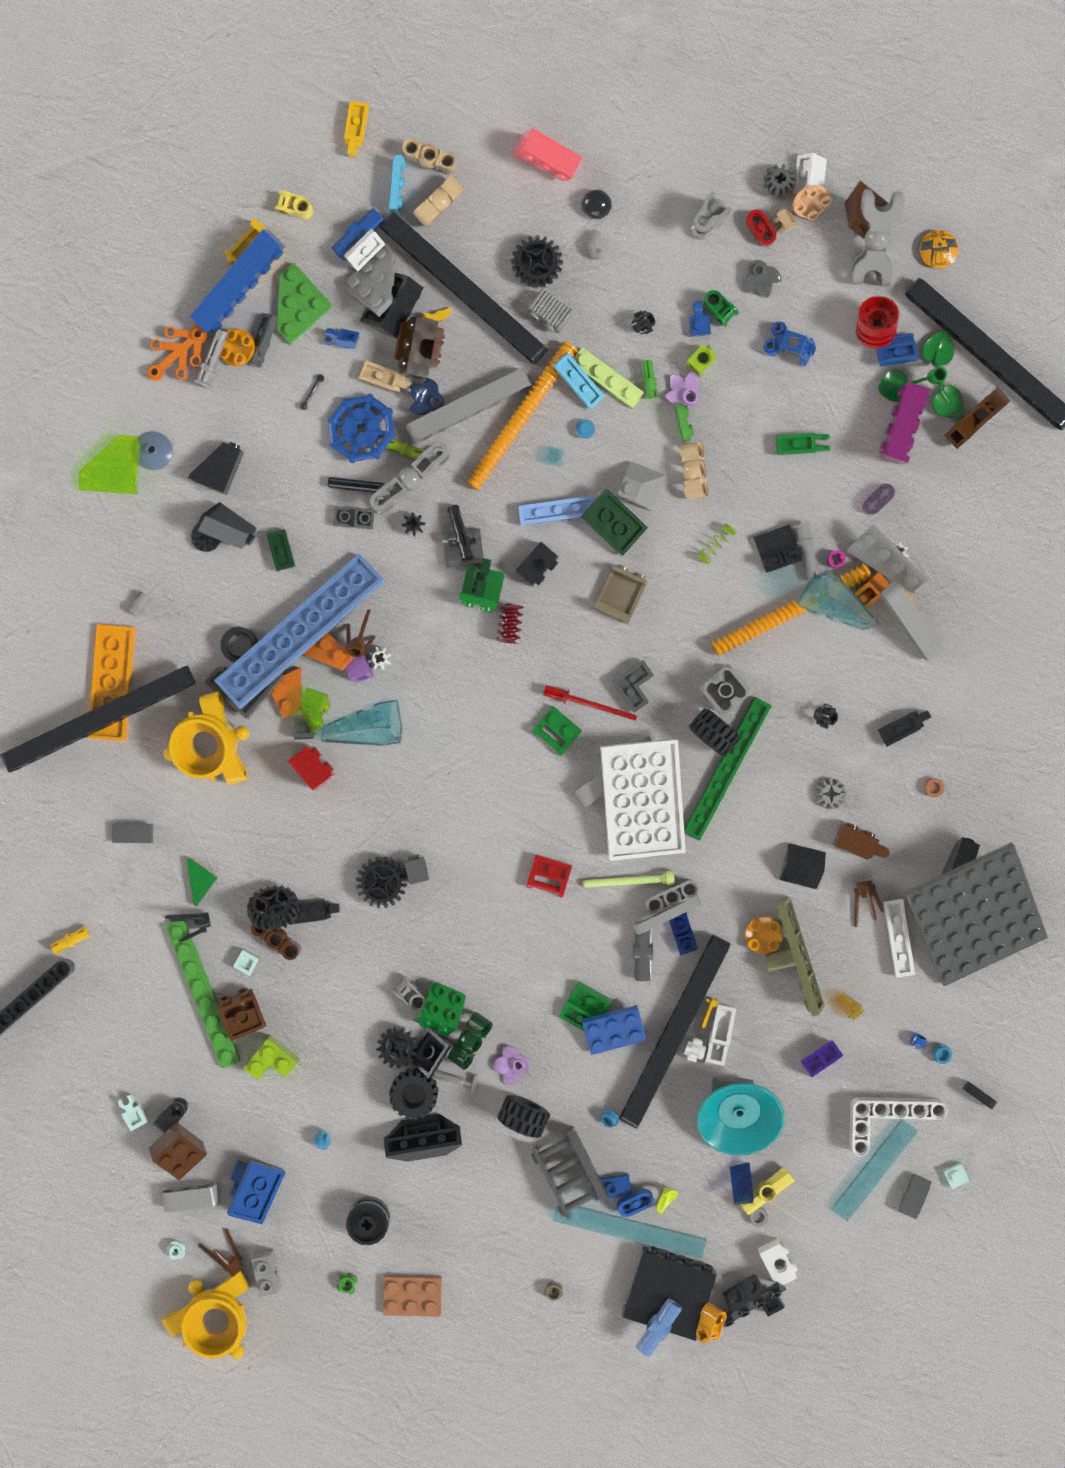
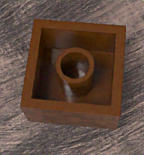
[149,1122,207,1181]

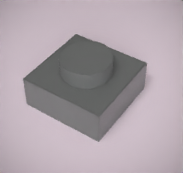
[294,718,314,740]

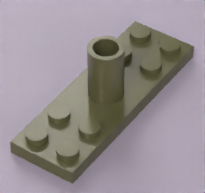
[765,897,825,1017]

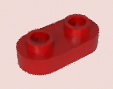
[746,209,777,247]

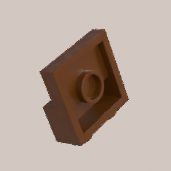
[216,988,267,1041]

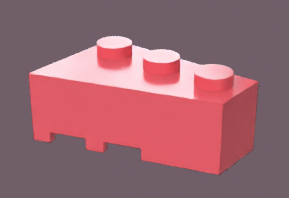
[513,128,582,181]

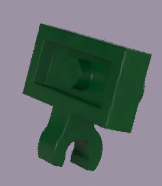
[472,558,492,598]

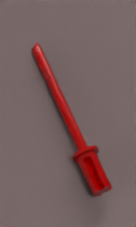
[543,685,637,721]

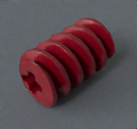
[496,604,524,644]

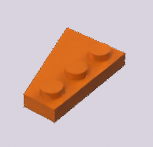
[303,632,353,671]

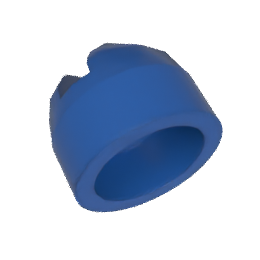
[910,1032,927,1049]

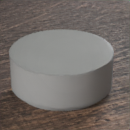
[748,1207,768,1227]

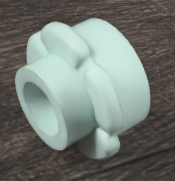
[166,1241,185,1260]

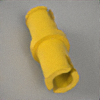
[50,926,91,955]

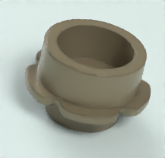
[544,1282,563,1301]

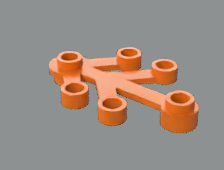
[147,325,208,381]

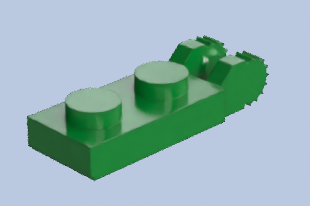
[776,433,830,456]

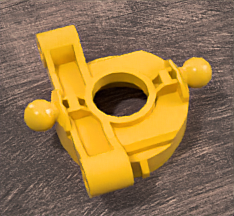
[163,691,249,785]
[161,1270,251,1359]

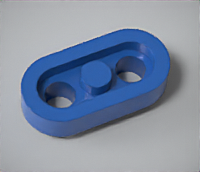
[616,1188,654,1217]

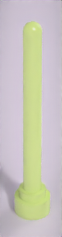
[582,870,675,888]

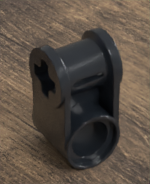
[153,1098,188,1133]

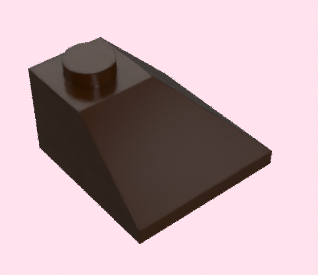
[845,180,888,239]

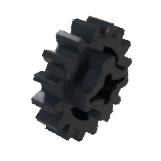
[376,1026,419,1069]

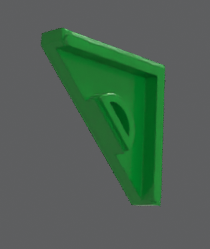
[186,857,218,906]

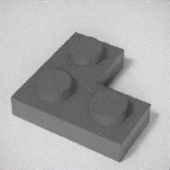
[612,660,654,713]

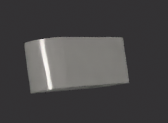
[645,879,698,914]
[162,1183,220,1212]

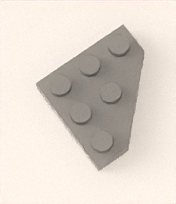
[342,246,396,317]

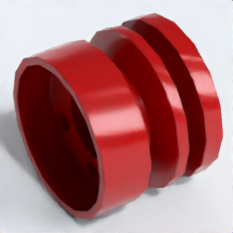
[855,296,900,349]

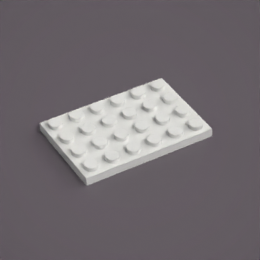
[600,739,686,861]

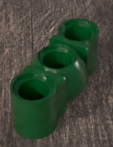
[448,1012,493,1070]

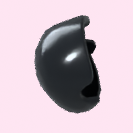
[581,189,612,219]

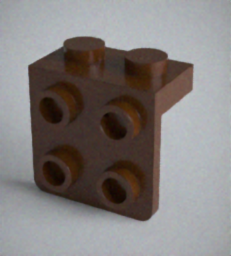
[394,322,445,369]

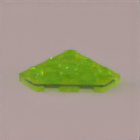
[78,435,140,494]

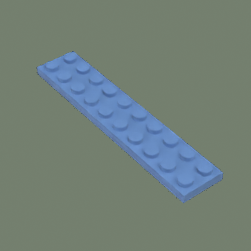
[214,554,385,709]

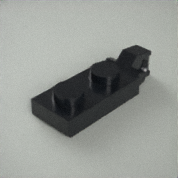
[877,710,931,747]
[288,900,340,925]

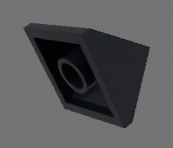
[779,843,826,889]
[412,1028,453,1079]

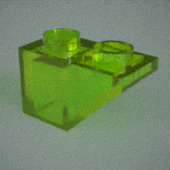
[300,688,331,735]

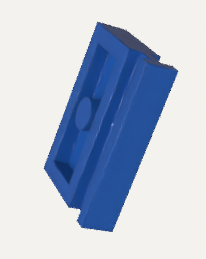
[876,333,919,367]

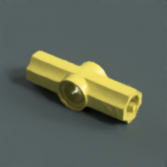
[739,1167,795,1215]

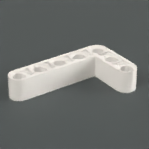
[849,1097,948,1156]

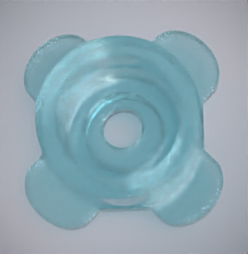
[544,446,565,467]

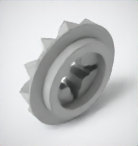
[815,778,846,809]

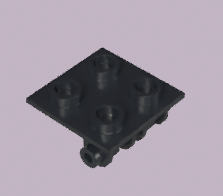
[753,524,802,573]

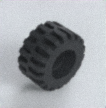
[689,708,741,757]
[389,1067,439,1120]
[497,1095,550,1138]

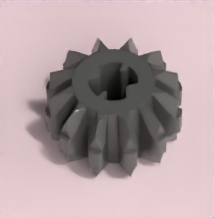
[763,164,796,198]

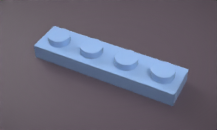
[518,495,595,526]

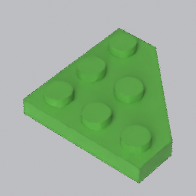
[277,262,333,345]

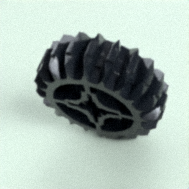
[511,235,563,289]
[356,856,408,908]
[247,884,299,932]

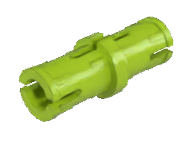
[385,439,425,459]

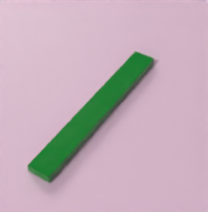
[684,697,772,841]

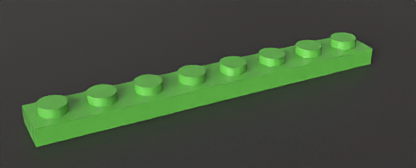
[166,921,241,1068]

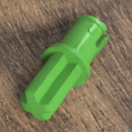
[642,360,658,399]

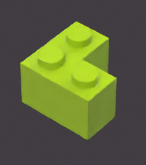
[243,1035,300,1080]

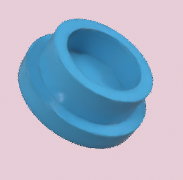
[576,419,595,439]
[932,1044,952,1064]
[601,1109,619,1128]
[315,1130,331,1150]

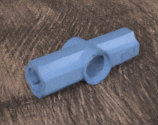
[636,1298,682,1357]

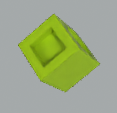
[686,344,717,377]

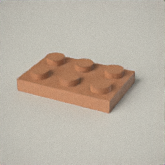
[383,1275,442,1317]

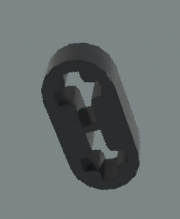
[962,1081,998,1110]

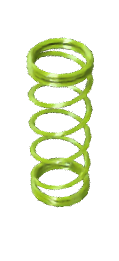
[698,523,736,564]

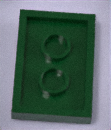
[581,488,648,556]

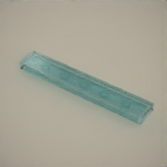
[831,1119,918,1222]

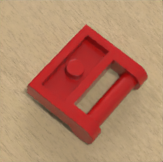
[526,854,572,898]

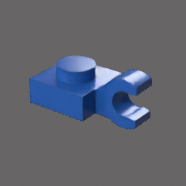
[689,301,711,337]
[324,328,360,349]
[230,1160,248,1197]

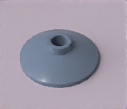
[134,432,173,470]

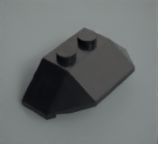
[384,1114,462,1162]

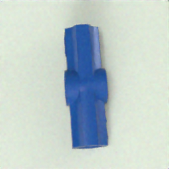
[331,208,384,261]

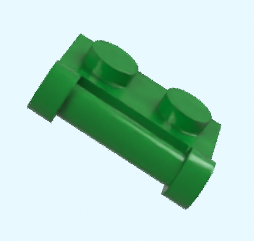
[531,706,582,757]

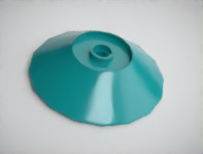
[697,1083,785,1156]

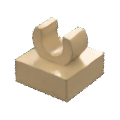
[773,209,799,233]

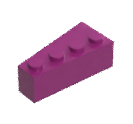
[879,382,930,464]

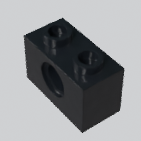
[516,542,558,587]

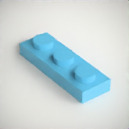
[553,353,605,409]

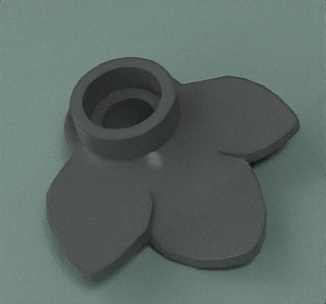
[743,260,781,298]

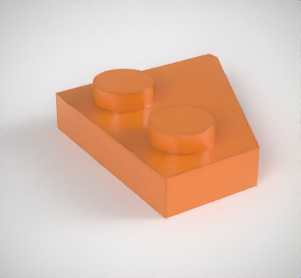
[271,668,302,718]

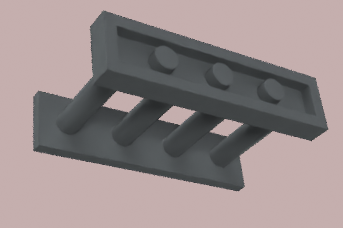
[531,1127,609,1220]

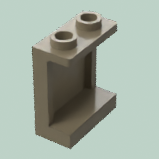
[593,564,648,624]

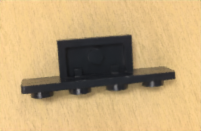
[723,1274,786,1327]

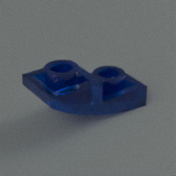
[669,912,698,955]

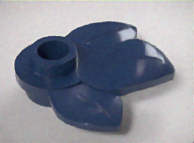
[408,378,444,415]

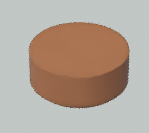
[924,778,944,797]

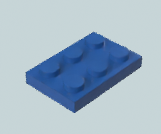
[581,1005,647,1055]
[227,1160,286,1224]

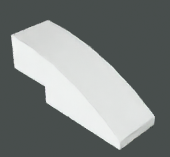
[703,1005,736,1068]

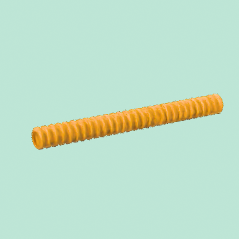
[466,341,577,490]
[711,564,871,657]

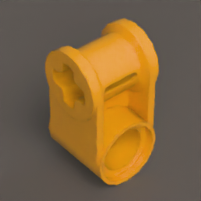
[696,1303,727,1344]

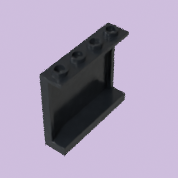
[622,1246,717,1341]

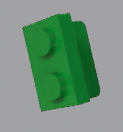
[458,565,505,613]
[414,982,466,1035]

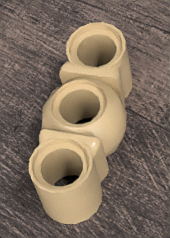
[402,138,457,174]
[413,175,465,227]
[680,442,709,500]

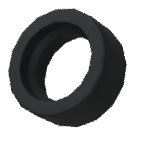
[220,627,258,662]

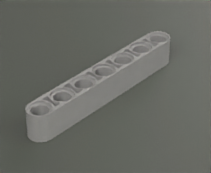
[405,368,532,444]

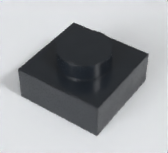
[762,1296,785,1317]

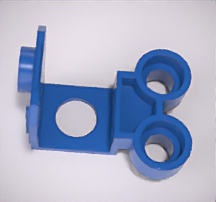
[763,321,816,367]

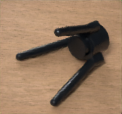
[165,912,211,943]

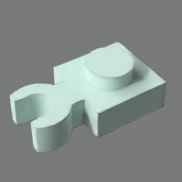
[118,1094,149,1131]

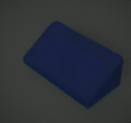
[730,1162,754,1205]

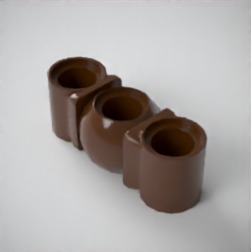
[251,925,301,960]

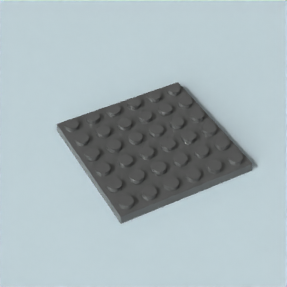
[905,842,1048,986]

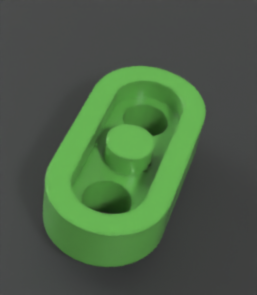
[674,403,694,442]

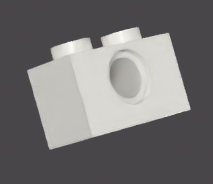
[757,1238,798,1285]

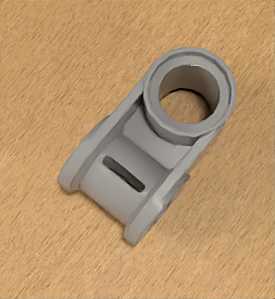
[392,976,427,1012]

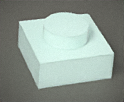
[233,949,260,976]
[943,1162,969,1189]

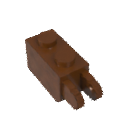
[832,822,890,859]

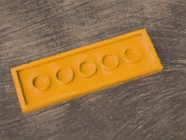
[87,624,136,741]

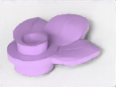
[665,371,700,407]
[492,1046,529,1084]

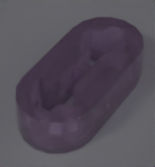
[862,483,895,515]

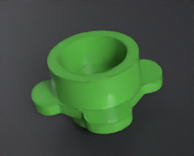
[337,1273,358,1294]

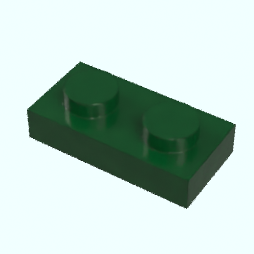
[266,529,296,572]

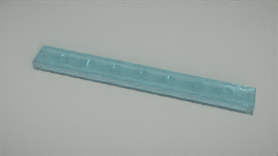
[553,1202,706,1259]

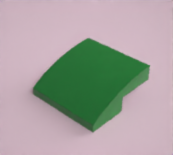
[559,981,612,1031]

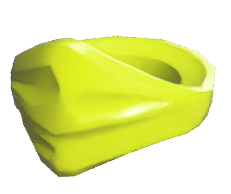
[657,1187,678,1214]

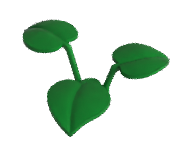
[878,330,964,418]

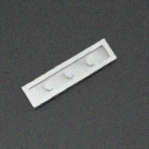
[883,898,915,978]

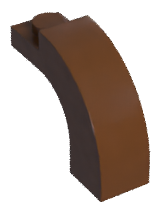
[944,387,1011,449]

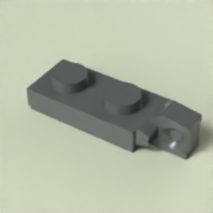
[248,313,279,368]

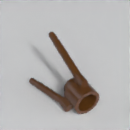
[345,609,376,658]
[854,880,884,927]
[198,1229,243,1276]

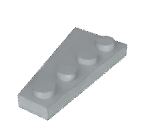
[846,524,927,593]

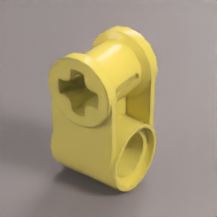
[274,190,313,219]

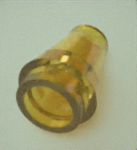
[836,992,864,1021]

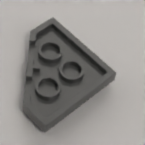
[205,667,285,719]

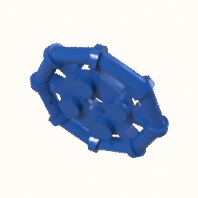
[327,393,396,463]

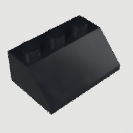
[360,272,424,339]

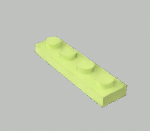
[574,347,644,409]

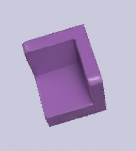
[346,654,374,683]

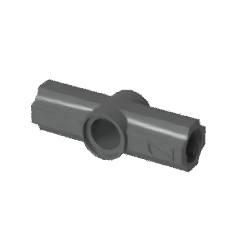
[633,922,653,981]

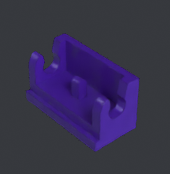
[801,1040,843,1078]

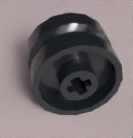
[346,1196,390,1246]

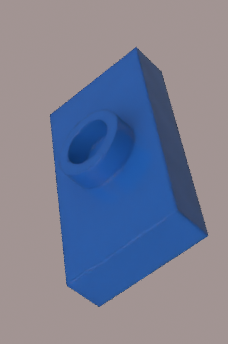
[591,1174,632,1201]

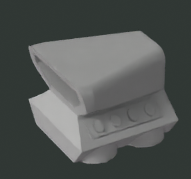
[698,663,752,717]

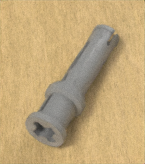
[194,329,229,388]
[793,522,820,582]

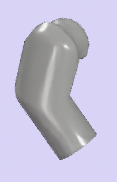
[588,229,603,259]

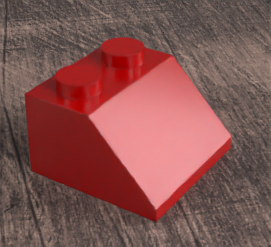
[288,746,335,791]

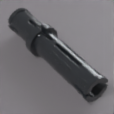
[447,505,474,562]

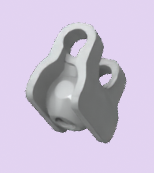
[691,192,731,240]

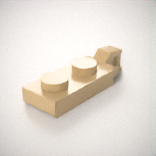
[358,360,413,393]

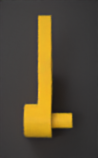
[422,307,452,322]
[701,998,719,1028]

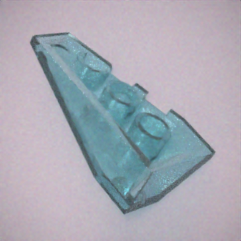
[797,571,878,630]
[321,700,403,746]

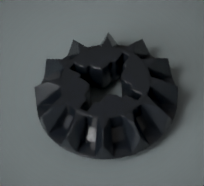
[190,526,221,552]

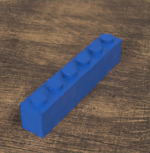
[190,229,286,333]

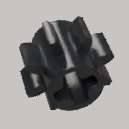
[631,310,655,335]
[401,512,426,537]
[814,703,838,729]

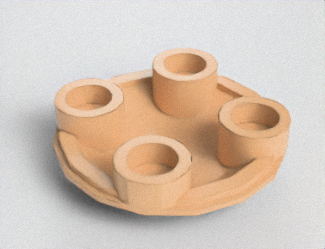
[793,185,832,221]

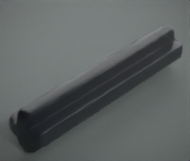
[328,477,384,493]

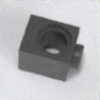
[404,854,430,885]

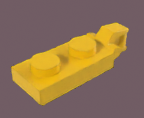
[344,101,370,158]

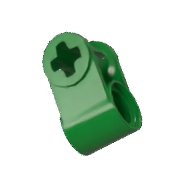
[703,290,739,327]

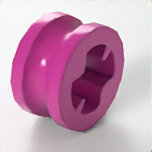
[827,550,846,568]

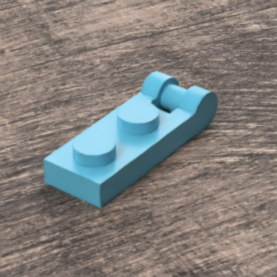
[389,155,406,214]

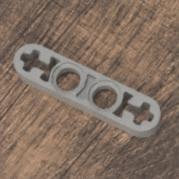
[633,895,701,935]

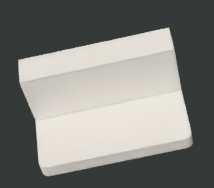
[793,153,827,195]
[344,229,385,271]

